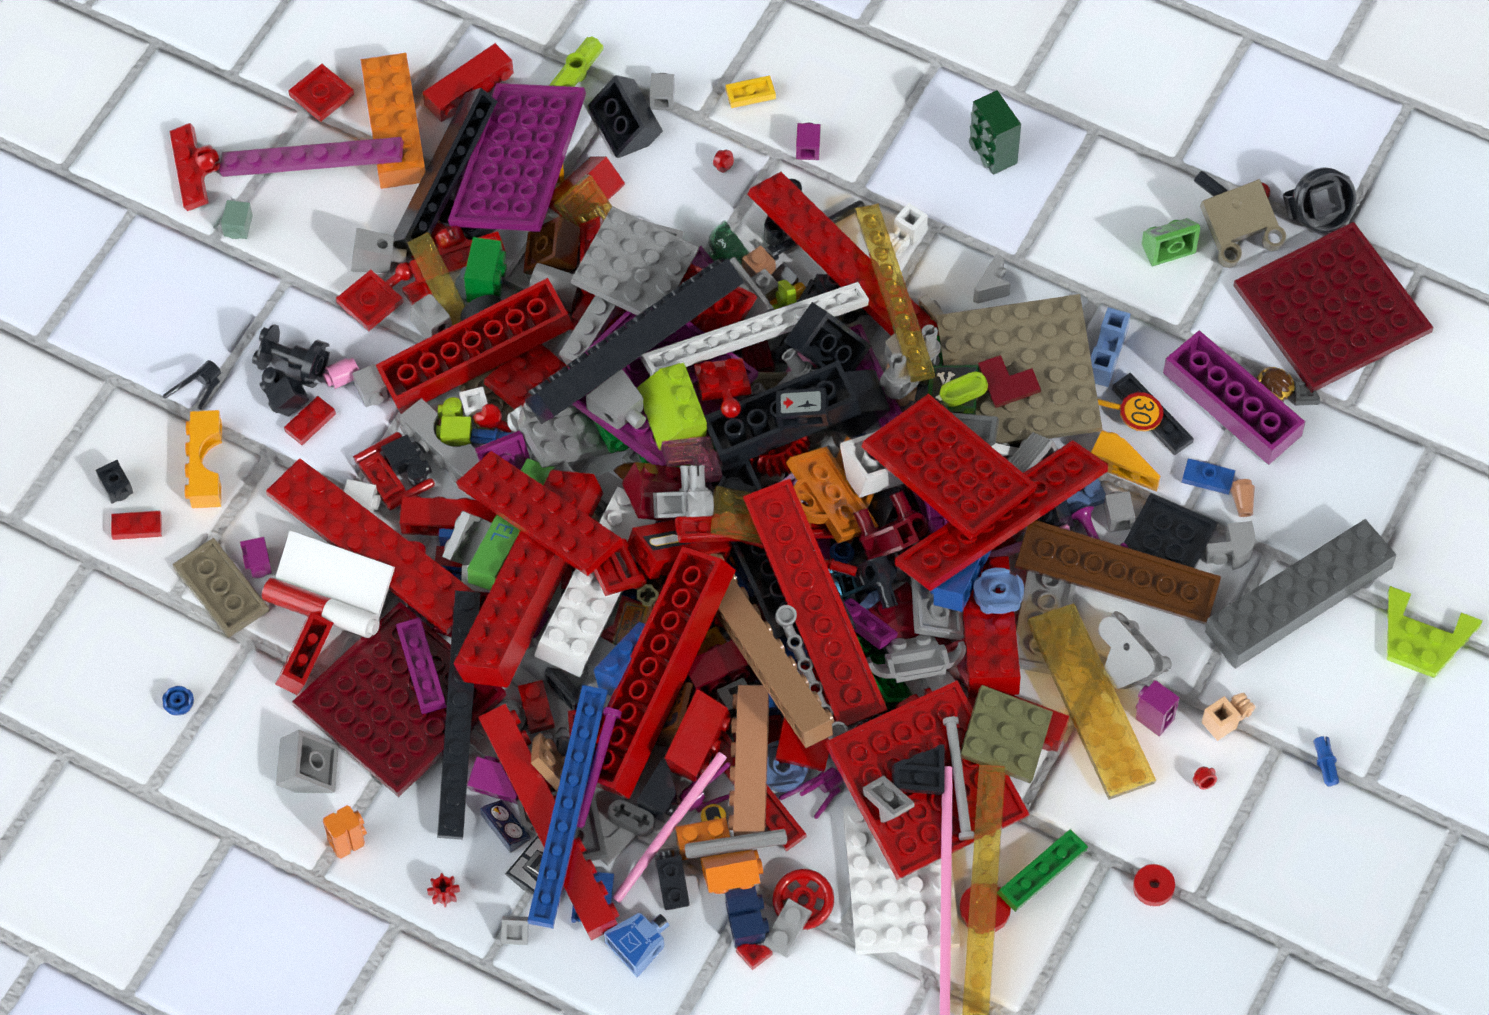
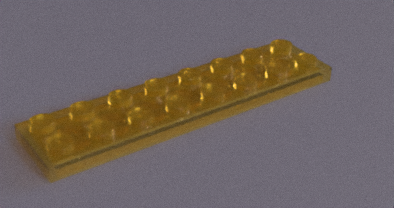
[1027,603,1156,800]

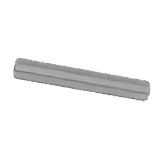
[685,829,787,859]

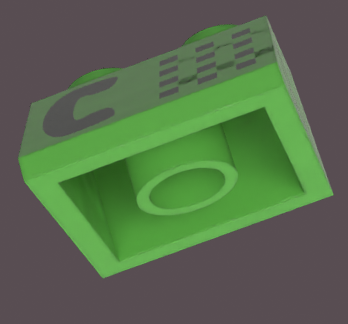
[1141,218,1200,267]

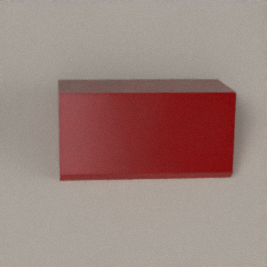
[549,156,625,227]

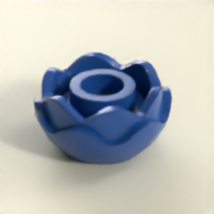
[162,686,194,716]

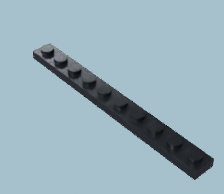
[437,590,480,840]

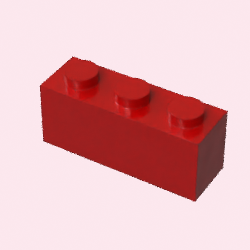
[275,612,334,695]

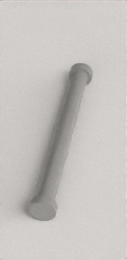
[943,716,975,840]

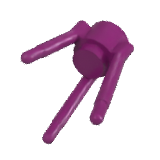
[679,762,731,813]
[779,767,844,819]

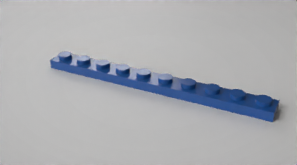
[528,685,608,929]

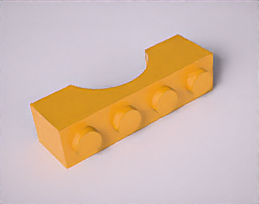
[185,410,222,508]

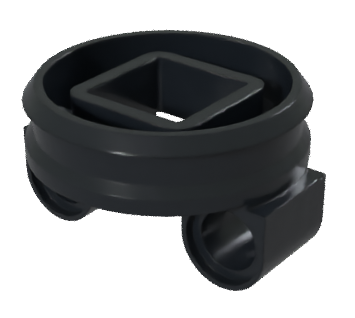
[1283,167,1356,233]

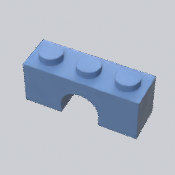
[1091,307,1131,387]

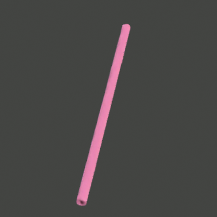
[940,766,952,1015]

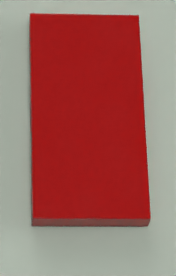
[775,663,836,772]

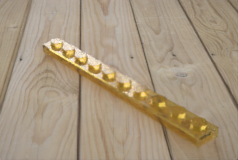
[855,204,935,383]
[962,765,1006,1015]

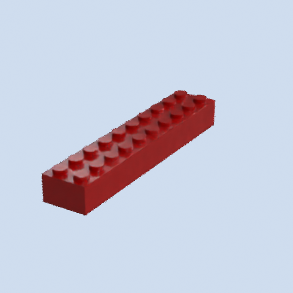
[453,470,604,688]
[590,546,736,799]

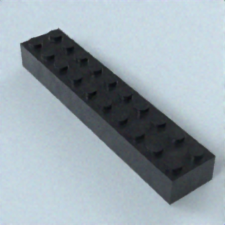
[525,258,744,424]

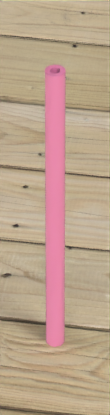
[612,752,727,903]

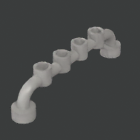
[776,605,848,740]

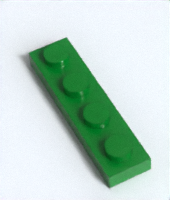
[997,829,1088,912]

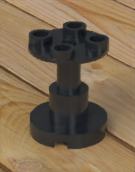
[252,324,330,388]

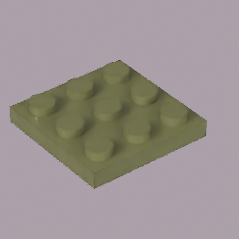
[960,685,1053,783]

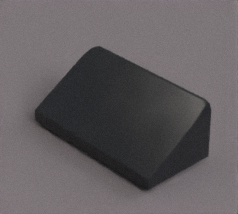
[545,667,581,710]

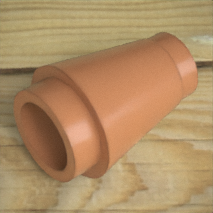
[1230,479,1255,517]

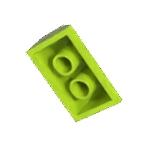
[637,362,707,450]

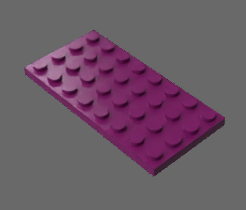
[448,83,586,232]

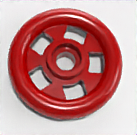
[772,869,834,930]

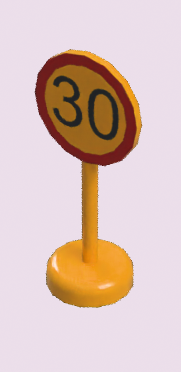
[1098,392,1163,432]

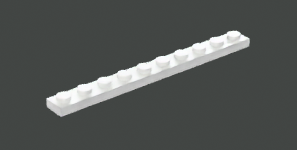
[641,282,869,376]

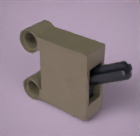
[1194,171,1286,268]

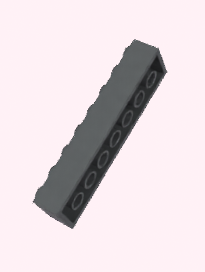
[1205,519,1397,669]

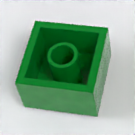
[464,237,507,303]

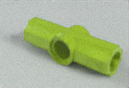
[549,36,604,87]

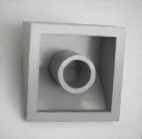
[276,730,339,793]

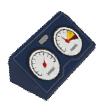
[480,800,531,853]

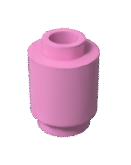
[322,358,359,389]

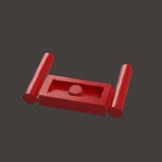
[353,432,435,511]

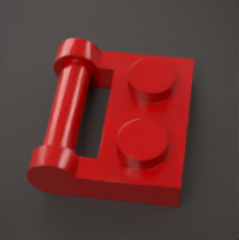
[594,538,647,596]

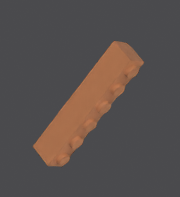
[729,685,769,836]

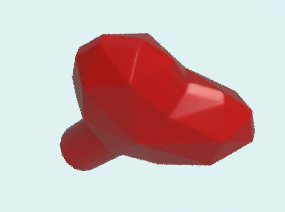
[473,404,512,432]

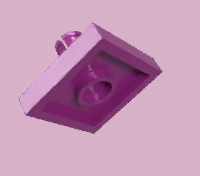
[474,430,530,470]

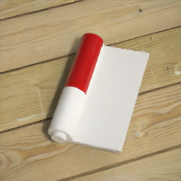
[262,531,395,638]

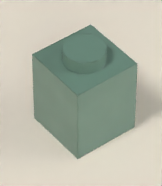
[221,200,253,239]

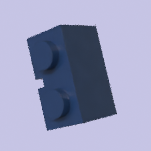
[725,886,769,949]

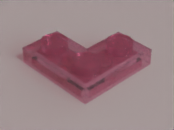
[661,436,722,483]

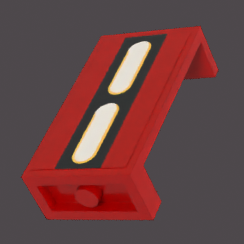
[628,520,732,580]

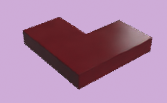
[978,355,1041,408]

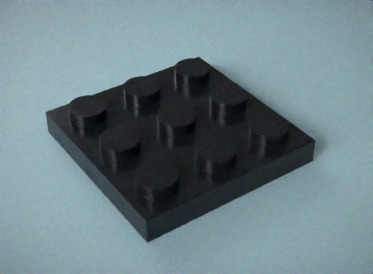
[1124,493,1218,568]

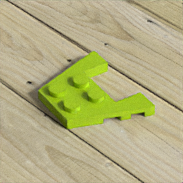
[1387,586,1483,678]

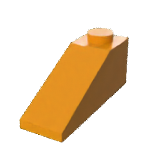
[1091,430,1161,492]

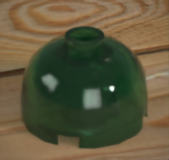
[708,220,749,266]

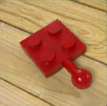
[336,262,413,332]
[694,358,751,418]

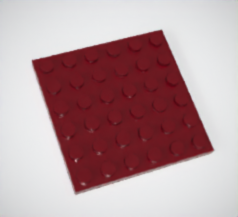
[1233,222,1434,393]
[292,602,507,798]

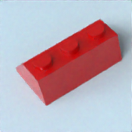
[665,690,732,782]

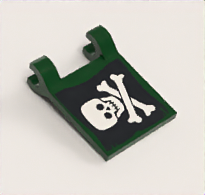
[928,365,979,415]

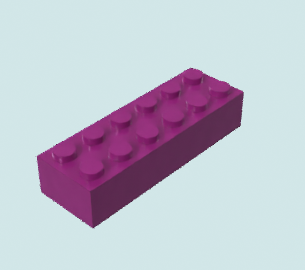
[1163,330,1306,465]

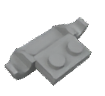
[866,634,966,683]

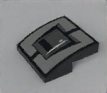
[505,835,544,894]

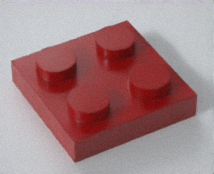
[288,63,354,122]

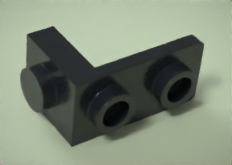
[654,848,690,910]

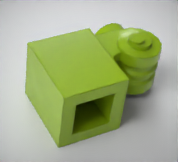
[436,397,472,447]

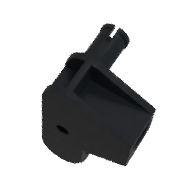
[833,555,898,609]

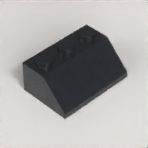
[587,75,663,158]

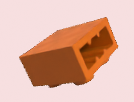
[700,849,763,894]

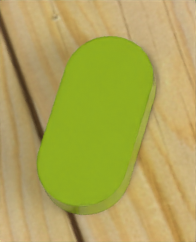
[940,372,988,407]

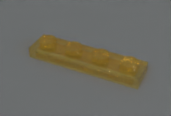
[407,232,466,325]

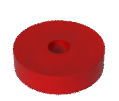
[1133,864,1175,906]

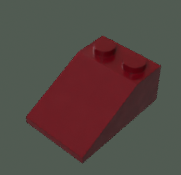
[868,582,952,646]

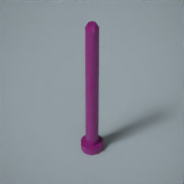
[577,707,622,829]

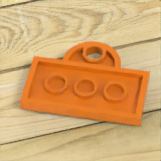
[786,446,878,543]

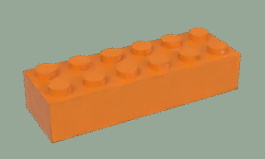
[360,53,425,189]

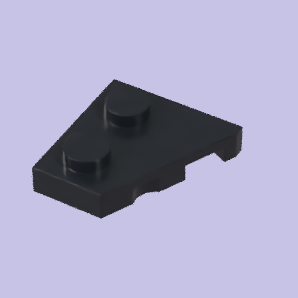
[892,744,944,795]

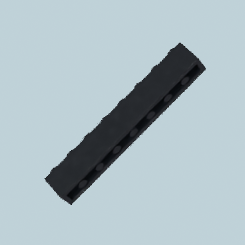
[393,88,498,256]

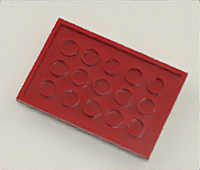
[861,394,1037,540]

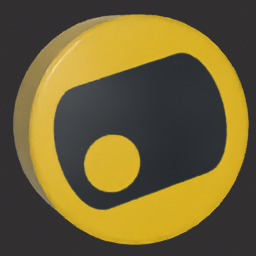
[701,804,726,822]

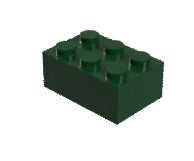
[969,90,1021,175]

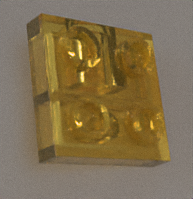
[554,175,612,239]

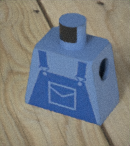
[604,913,669,977]

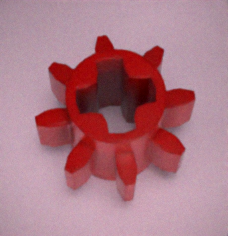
[427,873,460,907]

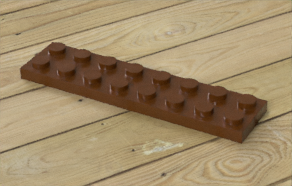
[1015,520,1222,625]

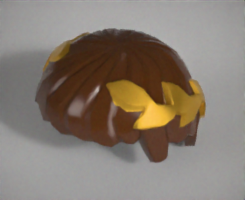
[1257,367,1295,402]

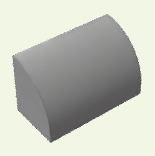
[529,263,582,312]

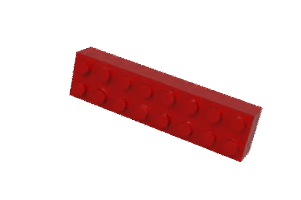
[376,278,573,414]

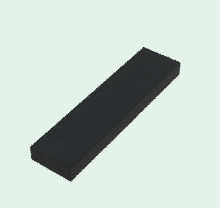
[1112,372,1194,455]

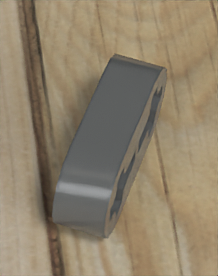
[608,800,655,837]

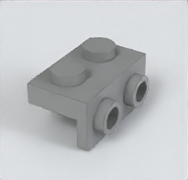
[442,511,492,565]

